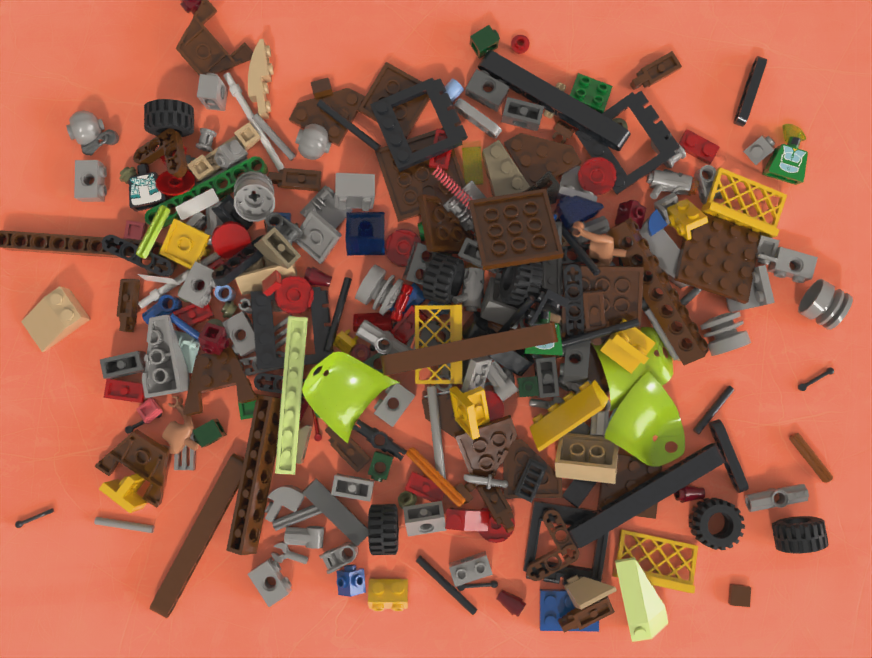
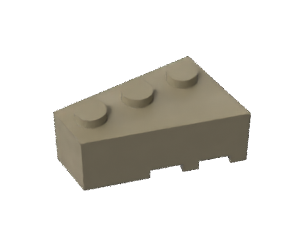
[482,140,530,197]

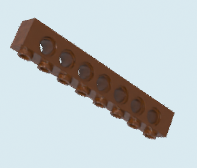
[606,217,709,366]
[226,394,281,556]

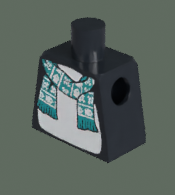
[129,164,170,212]

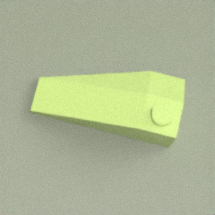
[615,557,668,642]

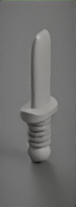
[463,474,508,489]

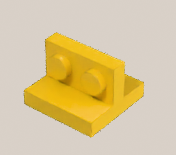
[159,219,212,269]
[599,318,656,374]
[449,386,490,440]
[99,474,148,513]

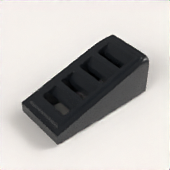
[513,458,548,503]

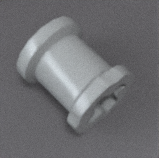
[195,128,217,152]

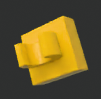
[333,329,358,354]

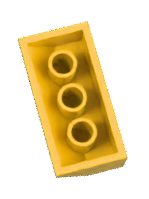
[529,380,609,452]

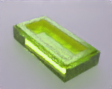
[462,146,483,185]

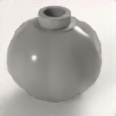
[66,110,105,145]
[295,124,332,160]

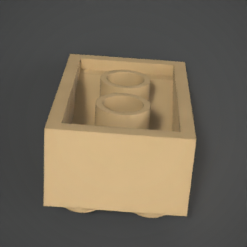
[21,286,91,352]

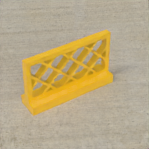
[701,167,787,238]
[415,305,462,384]
[612,529,698,594]

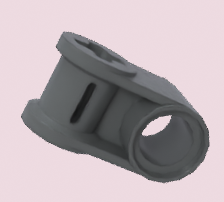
[265,212,303,245]

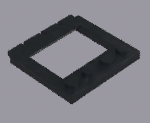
[370,77,468,172]
[575,91,680,195]
[250,287,334,370]
[523,500,609,585]

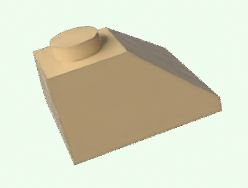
[564,575,617,609]

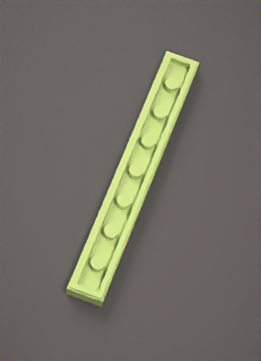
[275,316,308,475]

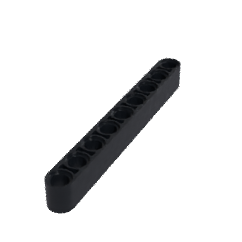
[478,50,631,151]
[567,443,726,548]

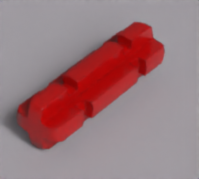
[391,284,413,321]

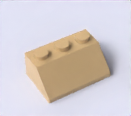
[234,253,297,295]
[555,433,619,484]

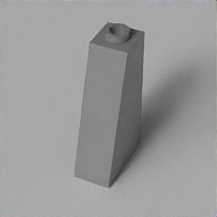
[629,217,690,289]

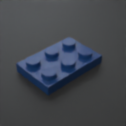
[539,589,599,632]

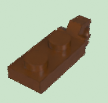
[630,51,682,90]
[268,168,322,192]
[116,279,140,332]
[583,290,606,345]
[325,426,372,473]
[477,484,514,533]
[558,596,615,633]

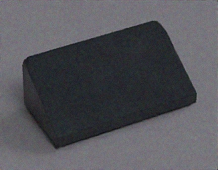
[211,194,253,230]

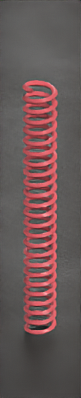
[432,165,474,209]

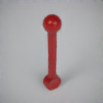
[309,405,322,441]

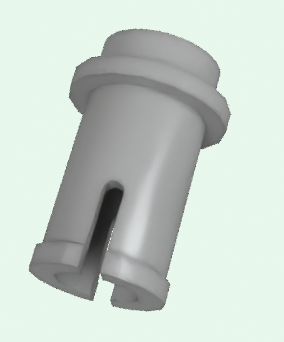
[238,298,252,314]

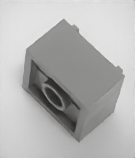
[335,173,375,211]

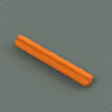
[406,447,466,507]

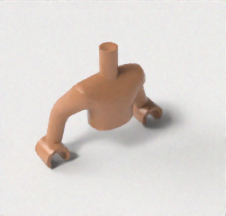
[572,221,627,266]
[160,396,199,454]

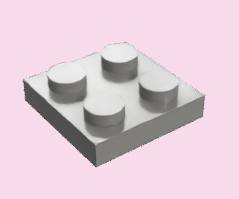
[294,210,342,264]

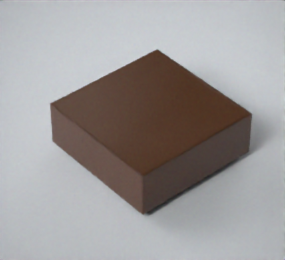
[311,77,333,99]
[728,584,752,607]

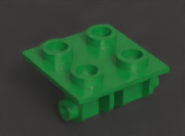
[570,73,613,114]

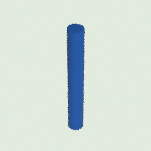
[170,313,200,340]

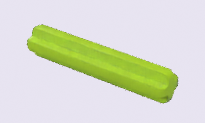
[136,205,170,259]

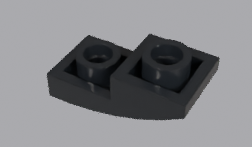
[562,479,597,508]

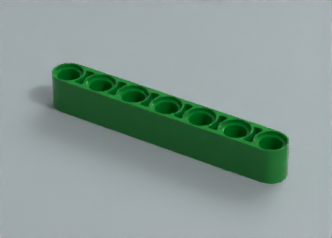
[145,156,268,229]

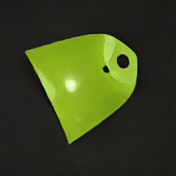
[592,327,673,411]
[302,351,401,444]
[604,371,685,467]

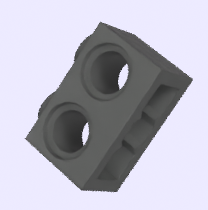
[402,242,437,285]

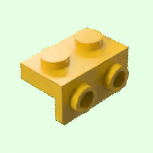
[667,199,708,241]
[368,579,408,611]

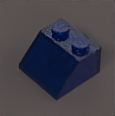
[553,195,604,230]
[345,212,385,256]

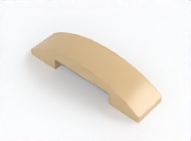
[187,122,261,181]

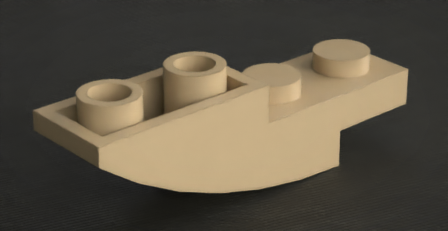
[248,39,274,120]

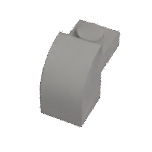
[265,485,305,522]

